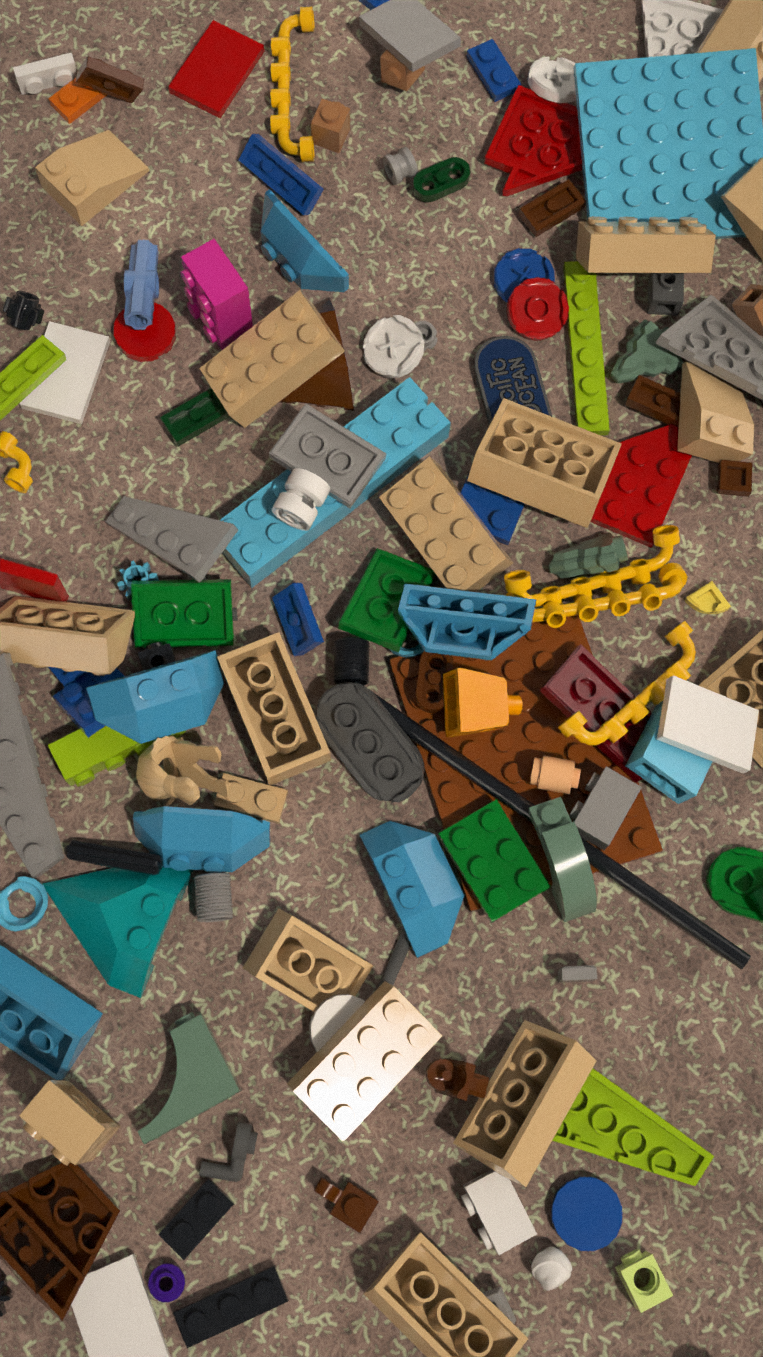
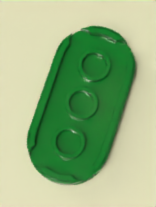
[706,847,763,923]

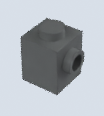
[647,273,684,316]

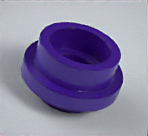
[148,1263,185,1302]

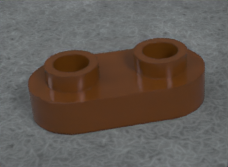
[415,651,453,713]

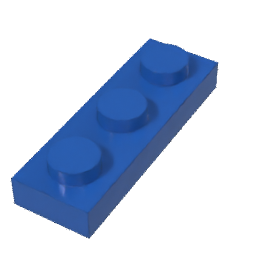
[238,134,324,215]

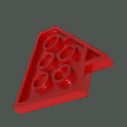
[484,85,583,197]
[590,424,692,548]

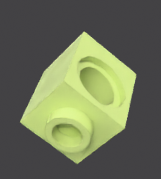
[615,1249,673,1313]

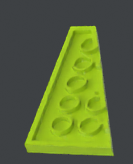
[552,1068,714,1186]

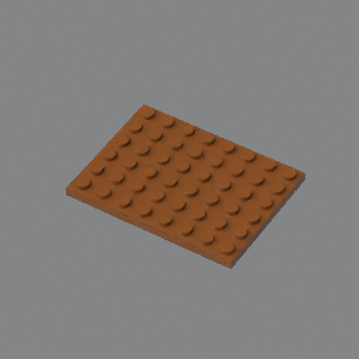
[389,615,663,912]

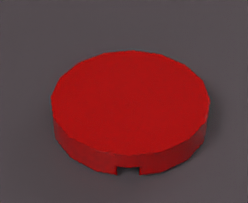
[506,277,569,341]
[114,302,176,362]

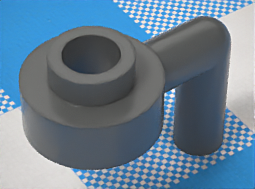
[199,1122,258,1182]

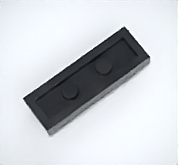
[173,1265,289,1348]

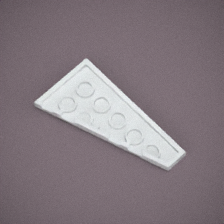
[641,0,723,57]

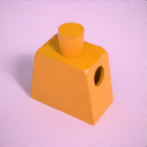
[443,668,523,737]

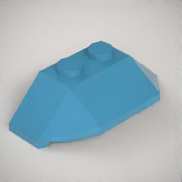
[261,189,349,292]
[398,584,536,660]
[86,650,224,744]
[133,806,270,873]
[360,821,464,958]

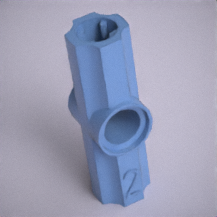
[124,240,159,330]

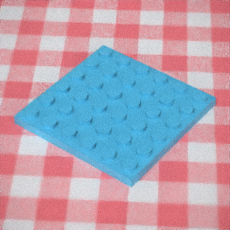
[573,48,763,239]

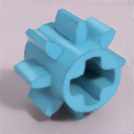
[117,560,159,601]

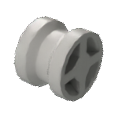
[383,147,418,185]

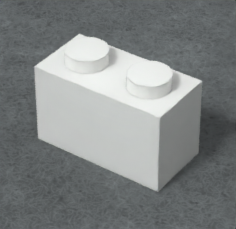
[461,1170,537,1255]

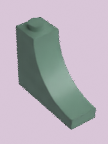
[137,1012,242,1144]

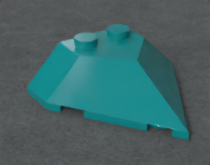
[42,867,194,998]

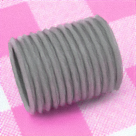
[193,873,234,922]

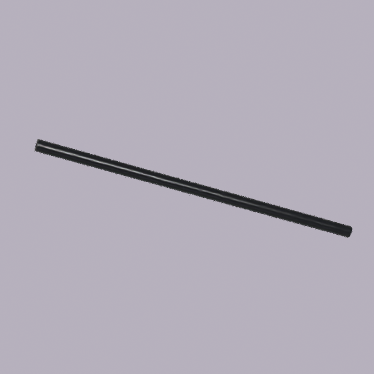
[355,681,751,970]

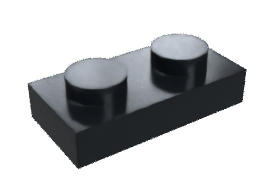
[158,1178,235,1260]

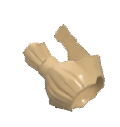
[136,736,231,806]

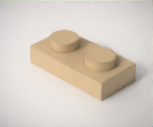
[214,773,288,824]

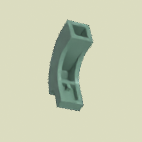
[528,797,597,922]

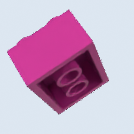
[180,239,253,350]

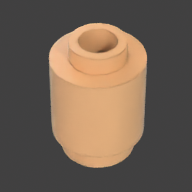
[530,755,581,794]

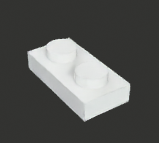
[13,52,77,95]

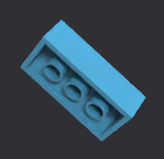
[0,945,103,1080]

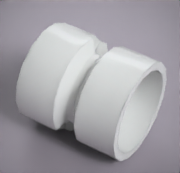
[272,468,330,531]

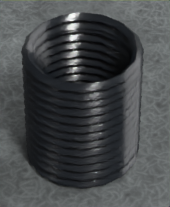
[333,637,370,685]

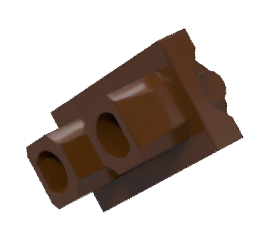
[426,1058,489,1101]

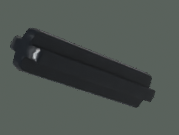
[66,840,163,875]

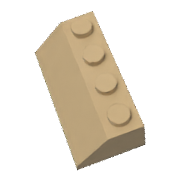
[696,0,763,83]
[0,596,135,676]
[453,1020,596,1187]
[364,1232,528,1357]

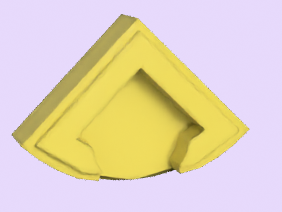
[684,581,731,614]

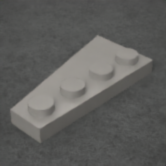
[105,496,238,583]

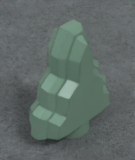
[610,319,683,384]
[549,532,629,578]

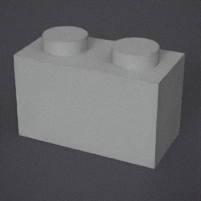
[569,766,642,851]

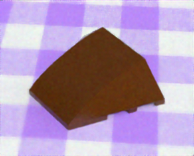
[280,298,354,411]
[0,1163,120,1321]

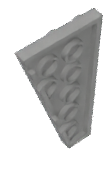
[656,295,763,400]
[0,653,64,878]

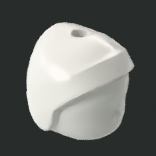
[531,1247,572,1291]

